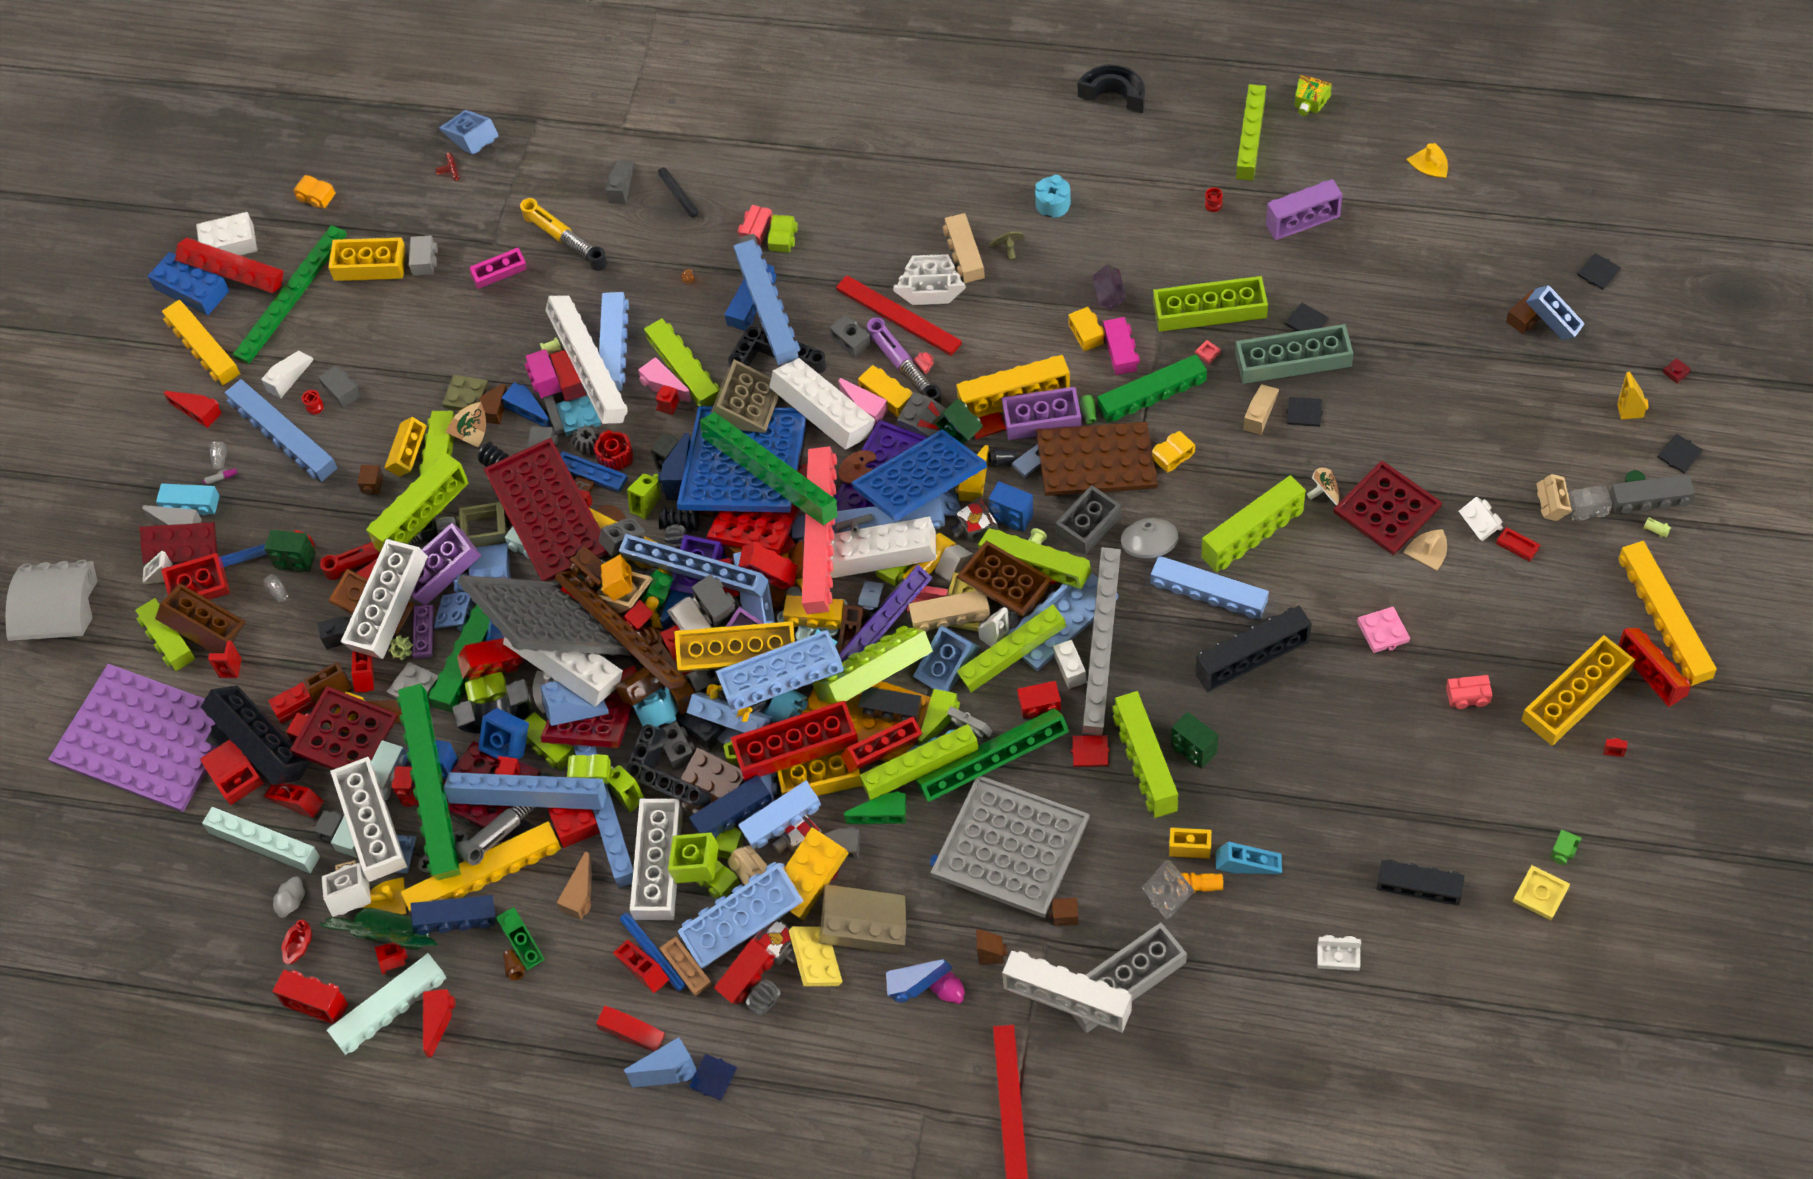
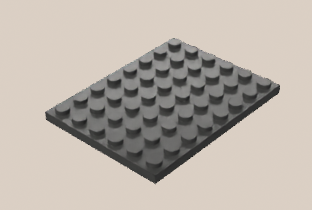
[457,575,633,656]

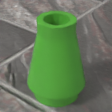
[1078,395,1097,424]

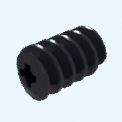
[478,442,509,467]
[658,506,699,532]

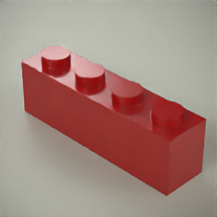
[841,717,923,773]

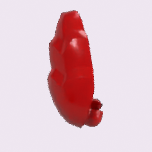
[281,919,312,965]

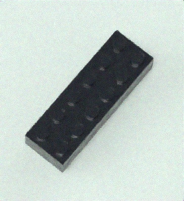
[1195,605,1312,692]
[200,685,311,785]

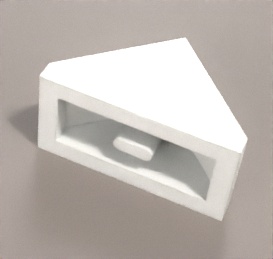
[935,545,973,582]
[143,551,173,584]

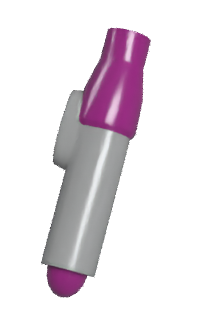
[202,468,238,485]

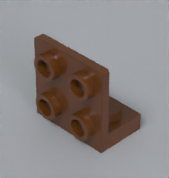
[569,546,604,588]

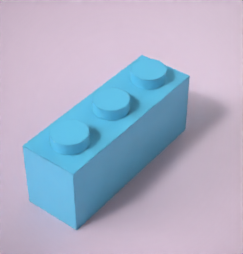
[156,484,220,515]

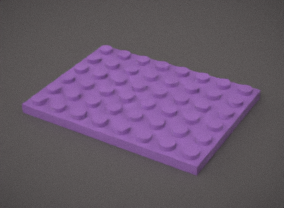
[48,664,217,813]

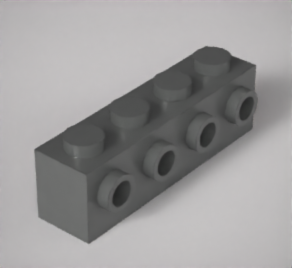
[1610,475,1695,514]

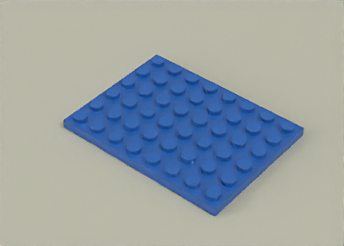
[677,406,807,513]

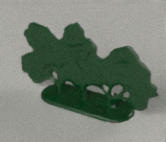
[319,908,438,950]

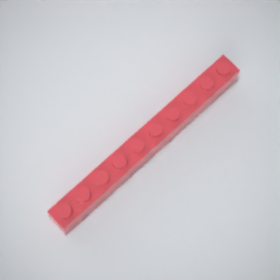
[802,446,837,614]

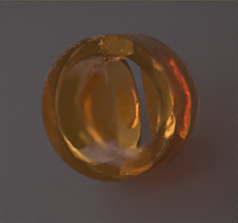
[681,268,695,283]

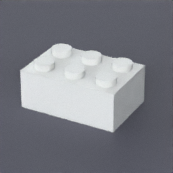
[196,212,257,255]

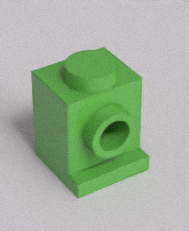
[1550,830,1581,865]

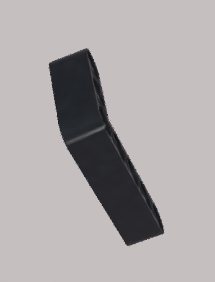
[728,326,827,373]
[626,724,712,807]

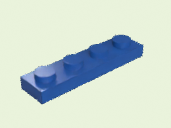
[560,451,628,493]

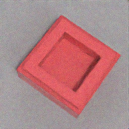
[1195,340,1221,365]

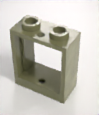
[456,502,509,548]

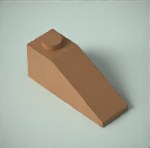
[557,852,592,920]

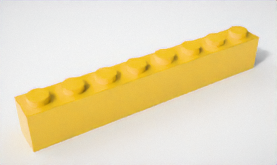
[1619,540,1717,686]
[401,821,561,912]

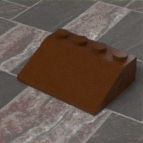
[956,540,1052,616]

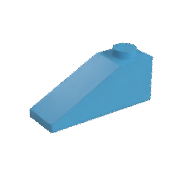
[1216,842,1282,874]

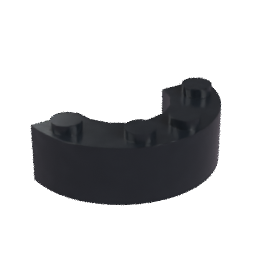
[1077,65,1145,113]
[452,679,532,734]

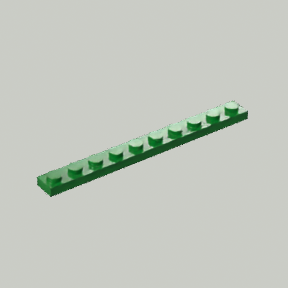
[232,225,347,365]

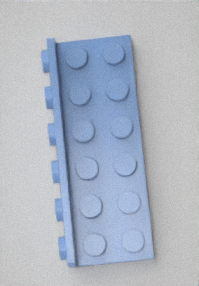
[1006,573,1118,672]
[716,630,844,712]
[678,862,804,969]

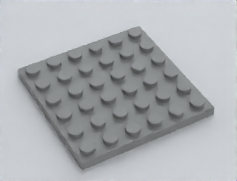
[930,776,1090,918]

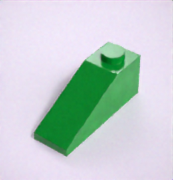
[844,791,907,824]

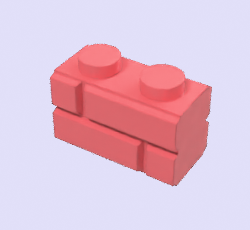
[738,205,772,246]
[1446,675,1492,709]

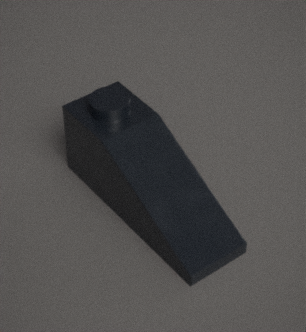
[317,617,352,650]
[674,712,722,752]

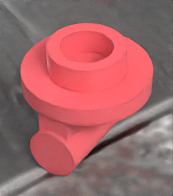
[913,352,934,374]

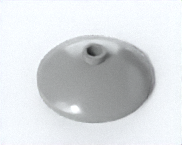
[1121,518,1178,558]

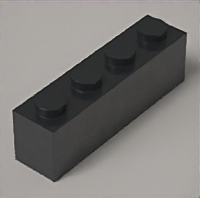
[1376,859,1465,906]

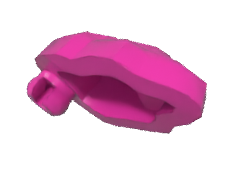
[929,971,965,1004]

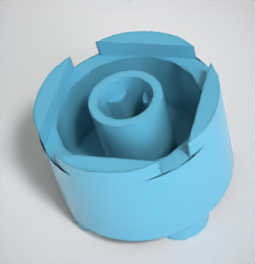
[1035,175,1071,218]
[633,687,678,727]
[764,690,808,723]

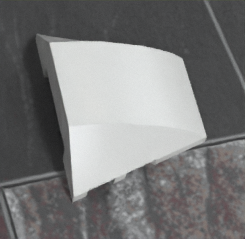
[893,254,966,305]

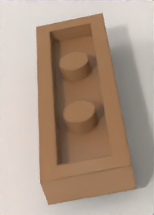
[659,937,712,996]

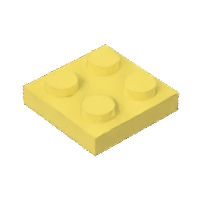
[1513,865,1570,920]

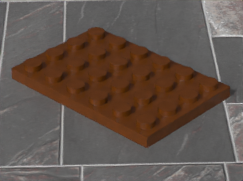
[1036,422,1158,496]

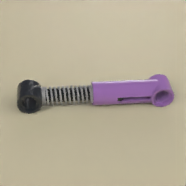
[867,318,942,405]

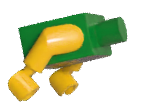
[640,568,673,629]

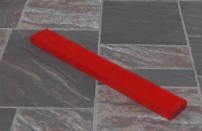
[836,275,962,356]
[993,1025,1028,1179]

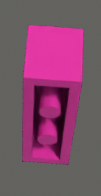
[469,247,526,289]
[1103,317,1140,376]
[524,349,561,398]

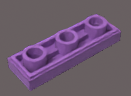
[412,605,434,659]

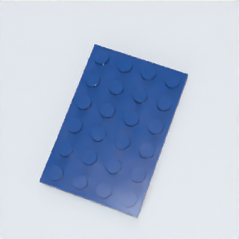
[852,429,987,522]

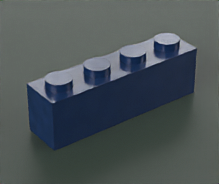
[689,775,772,839]
[410,895,495,935]

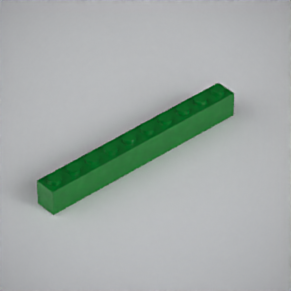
[700,412,838,525]
[396,683,461,881]

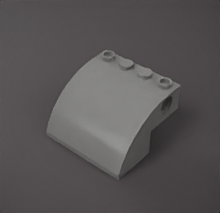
[5,560,98,641]

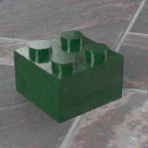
[932,399,983,444]
[264,530,316,572]
[1171,711,1219,769]

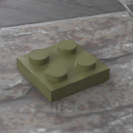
[442,375,489,411]

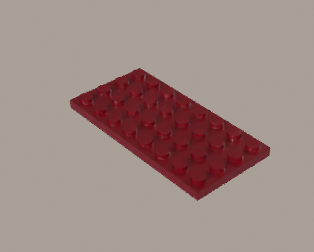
[483,438,609,582]

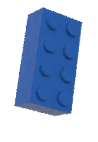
[148,251,229,316]

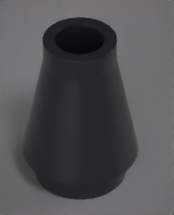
[989,448,1017,467]

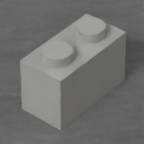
[409,235,438,276]

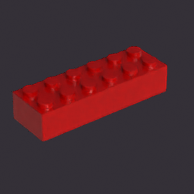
[730,700,858,782]

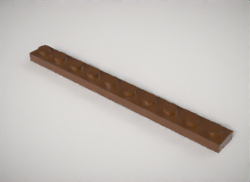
[555,570,686,689]

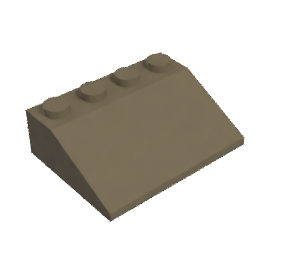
[711,360,779,433]
[819,884,906,954]

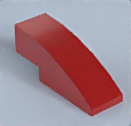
[596,1005,665,1052]

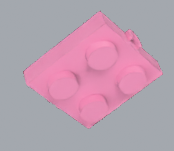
[1357,607,1410,653]

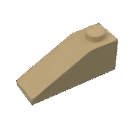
[1244,384,1279,435]

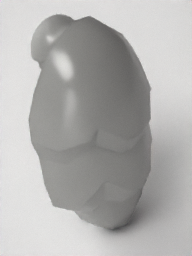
[273,876,305,918]

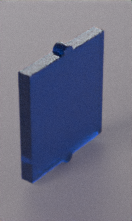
[689,1054,737,1100]

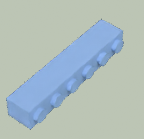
[599,292,629,391]
[1150,556,1269,619]

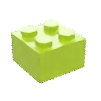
[668,833,719,883]

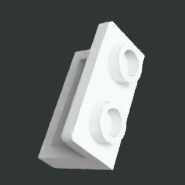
[1459,497,1504,541]
[1317,935,1361,971]

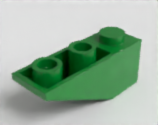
[495,907,545,970]

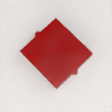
[974,412,1006,440]
[1071,735,1110,767]

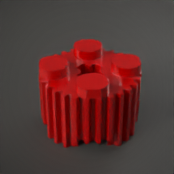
[594,430,633,471]

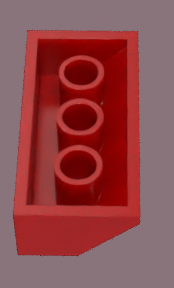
[1618,628,1691,707]

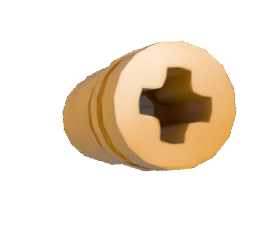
[1180,873,1223,893]

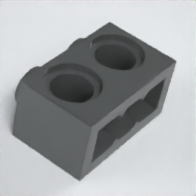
[598,517,645,556]
[662,721,696,771]

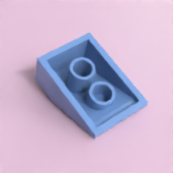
[439,110,499,154]
[469,543,511,579]
[913,626,980,692]
[540,681,609,726]
[624,1037,697,1088]

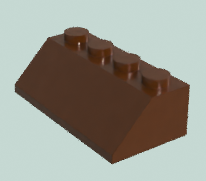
[155,584,246,653]

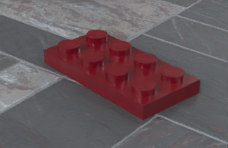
[139,522,218,564]

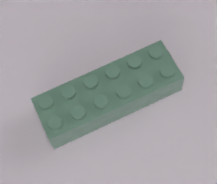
[1235,324,1353,384]

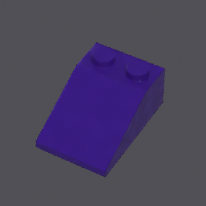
[670,535,724,595]

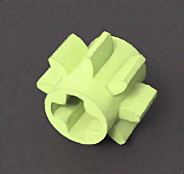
[388,635,413,660]

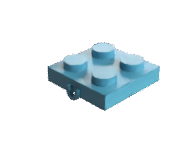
[556,394,601,436]

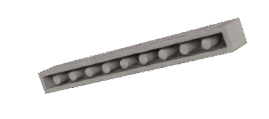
[1082,547,1121,735]

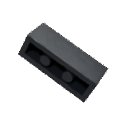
[858,687,922,724]

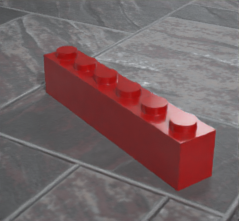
[175,238,284,293]

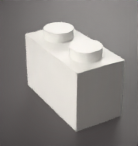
[1053,640,1087,689]

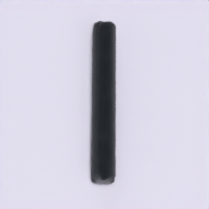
[658,167,699,218]

